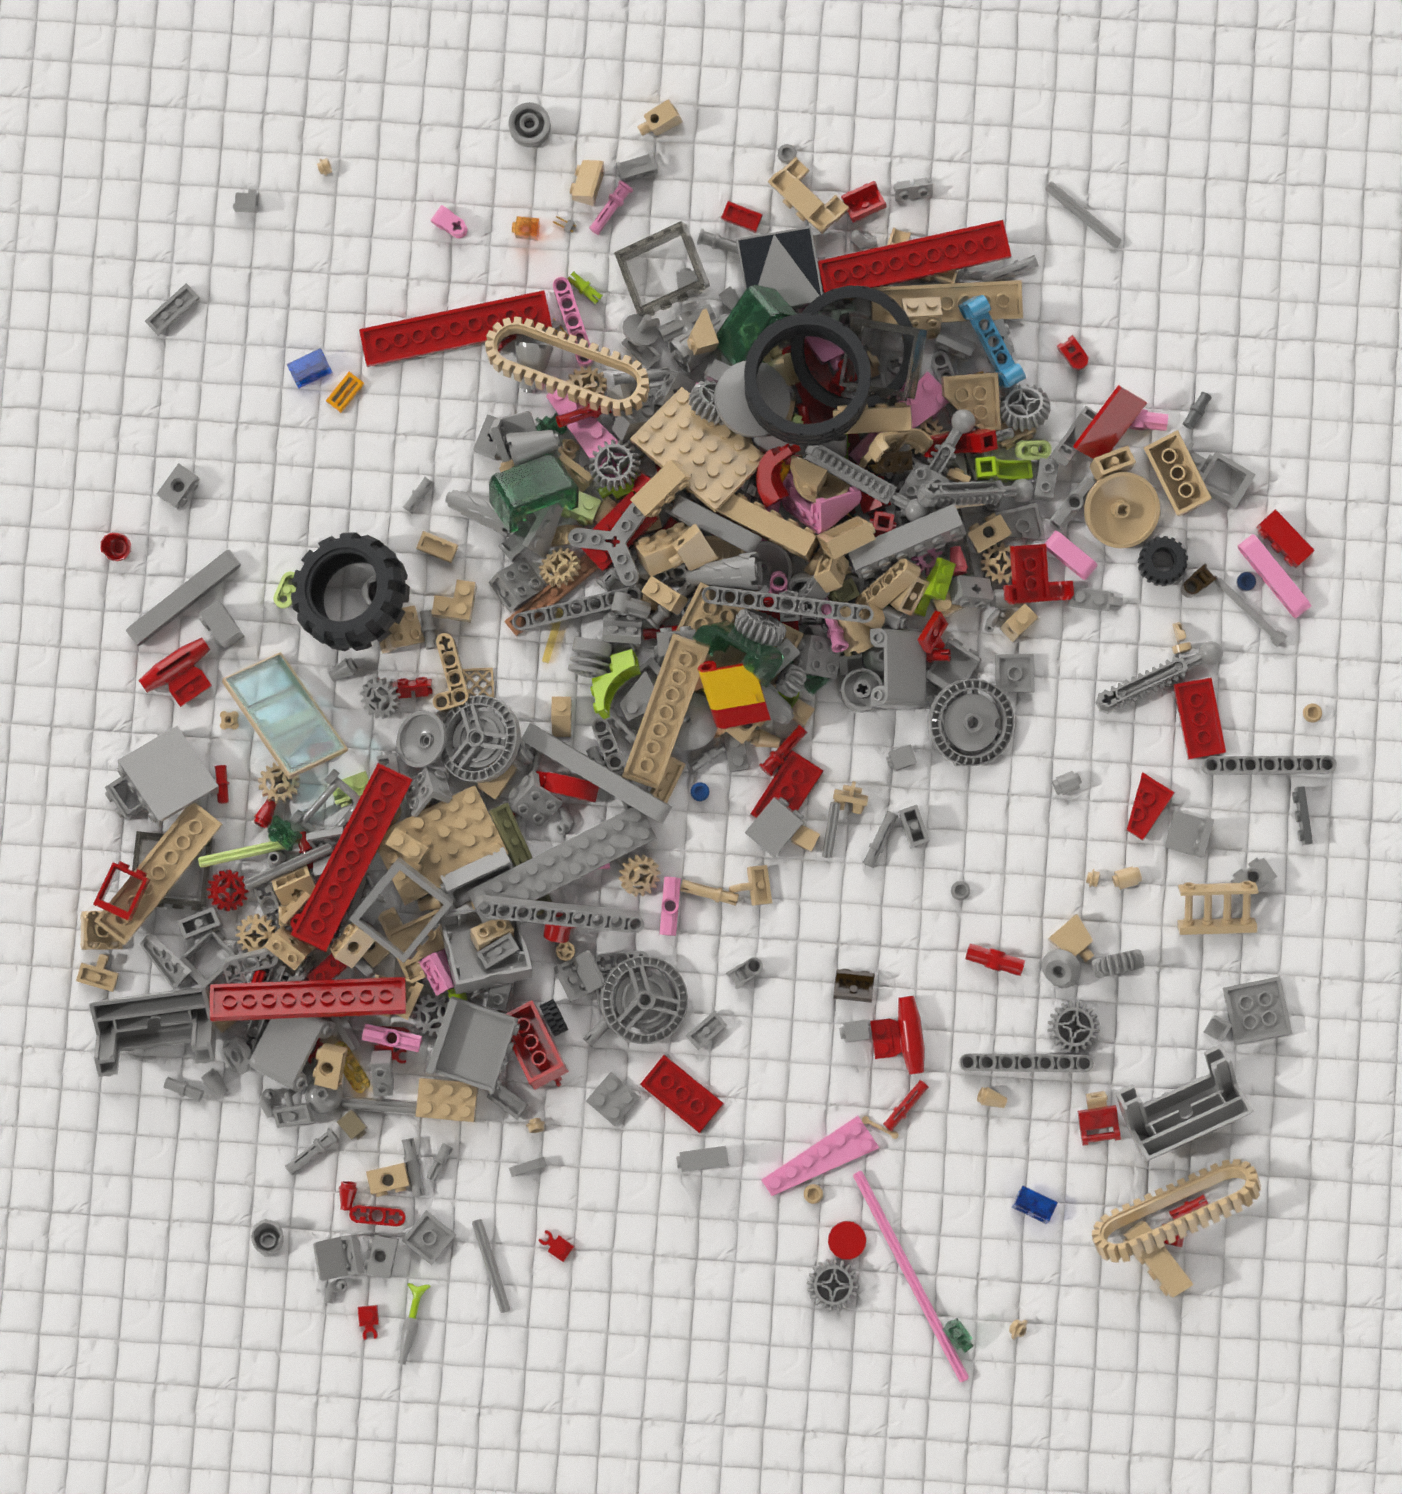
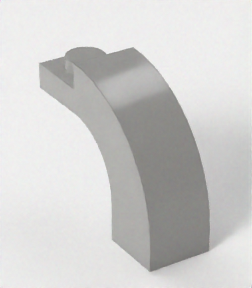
[1050,406,1097,466]

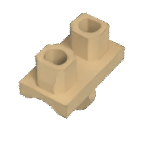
[833,781,868,814]

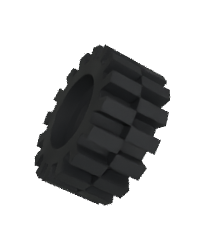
[540,999,569,1037]

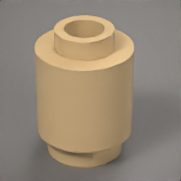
[1112,866,1142,890]

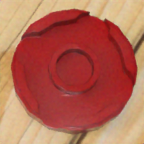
[828,1221,867,1260]

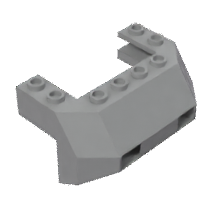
[89,987,216,1077]
[1115,1044,1254,1162]

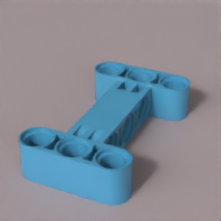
[958,295,1026,388]

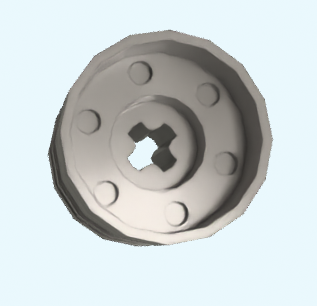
[568,637,613,678]

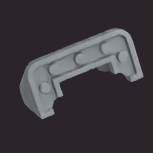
[870,628,926,710]
[249,1017,337,1093]

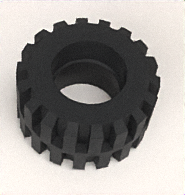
[1138,536,1188,586]

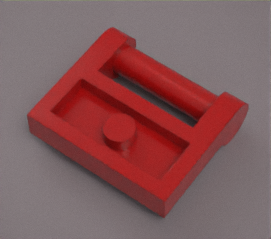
[1077,1105,1121,1146]

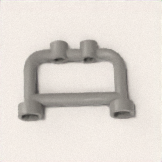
[288,769,360,833]

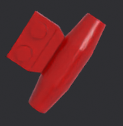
[138,637,212,707]
[870,996,925,1075]

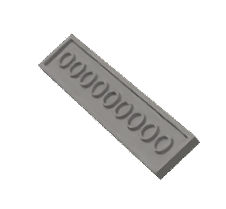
[467,807,657,923]

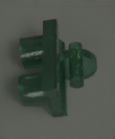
[535,413,568,436]
[267,815,302,851]
[942,1318,974,1353]

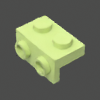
[560,486,601,526]

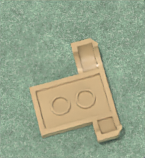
[858,428,933,471]
[378,907,445,983]

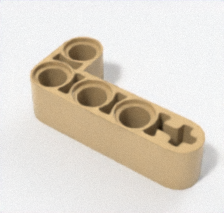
[855,558,921,629]
[433,633,470,712]

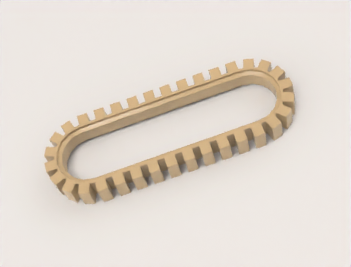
[485,317,650,417]
[1091,1159,1261,1263]

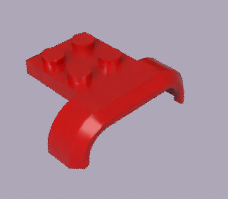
[1003,544,1074,605]

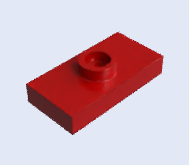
[721,201,763,233]

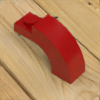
[536,771,599,803]

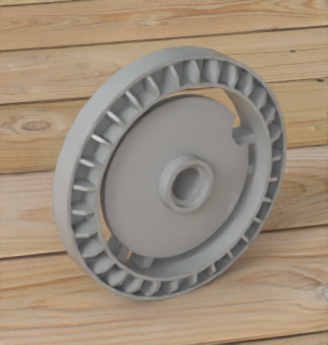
[928,678,1014,766]
[440,695,521,783]
[600,956,688,1044]

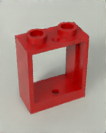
[93,861,151,921]

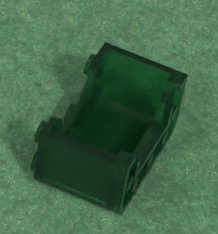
[716,285,797,366]
[489,453,579,533]

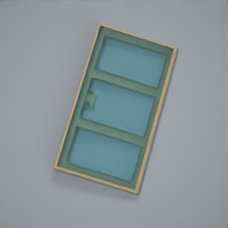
[222,652,348,780]

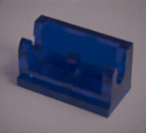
[287,348,332,389]
[1011,1186,1058,1224]

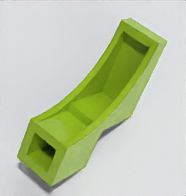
[975,456,1033,482]
[912,558,956,617]
[590,649,641,720]

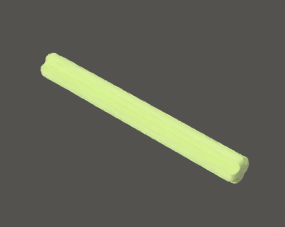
[198,837,293,868]

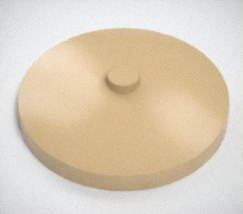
[1084,472,1160,548]

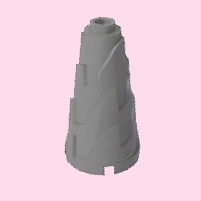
[668,313,740,373]
[445,490,522,537]
[686,552,763,591]
[739,658,794,724]

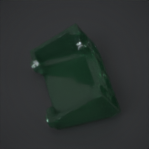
[692,621,784,688]

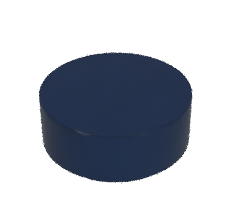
[1236,572,1256,592]

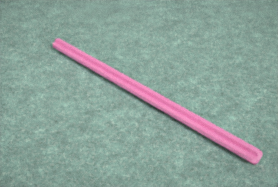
[853,1171,969,1382]

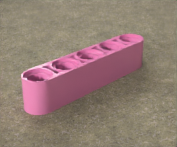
[553,277,594,368]
[1237,534,1311,618]

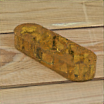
[334,1041,370,1093]

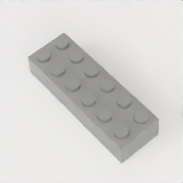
[848,504,966,579]

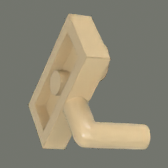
[729,865,772,906]

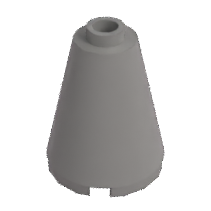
[515,341,553,394]
[506,430,561,471]

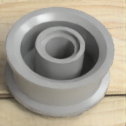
[508,102,551,147]

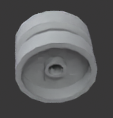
[840,668,883,713]

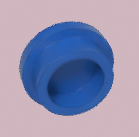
[690,782,710,802]

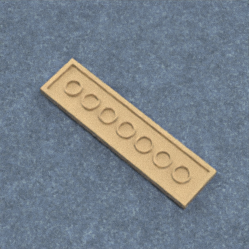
[871,280,1023,326]
[622,633,710,789]
[95,802,223,945]

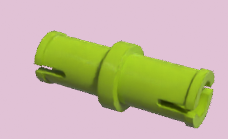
[567,271,603,305]

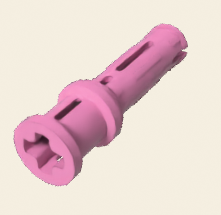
[589,181,633,235]
[821,597,849,653]

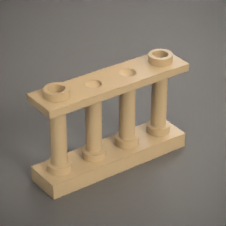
[1177,881,1258,935]

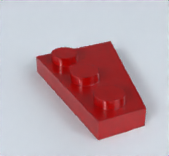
[1127,772,1175,841]

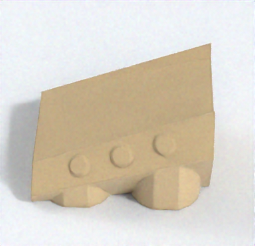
[80,911,123,950]

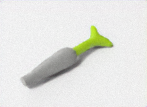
[398,1283,431,1365]

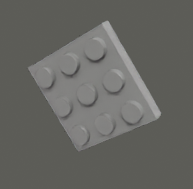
[1222,976,1292,1045]

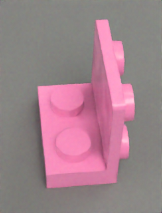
[419,949,454,996]

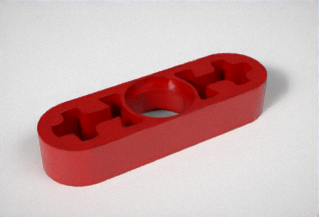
[349,1205,406,1227]

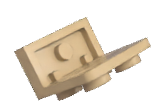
[901,297,942,340]

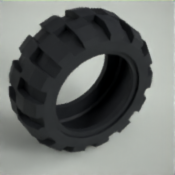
[291,532,410,651]

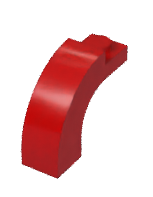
[756,443,801,507]

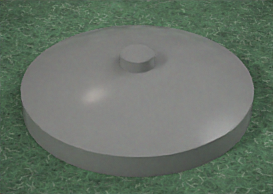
[714,361,790,438]

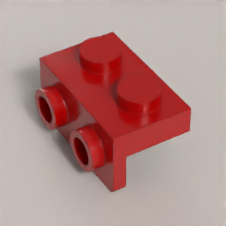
[841,181,887,223]

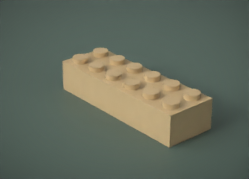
[704,493,819,562]

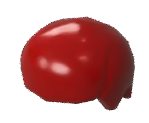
[100,532,131,561]

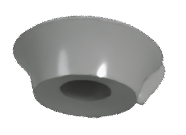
[1042,949,1081,989]

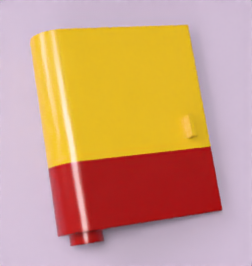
[698,661,771,729]

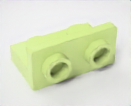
[333,771,369,808]

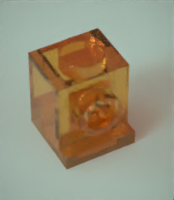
[512,216,540,241]

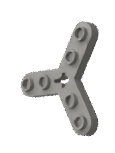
[568,502,646,587]

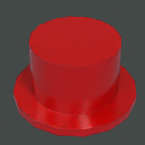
[541,913,576,943]

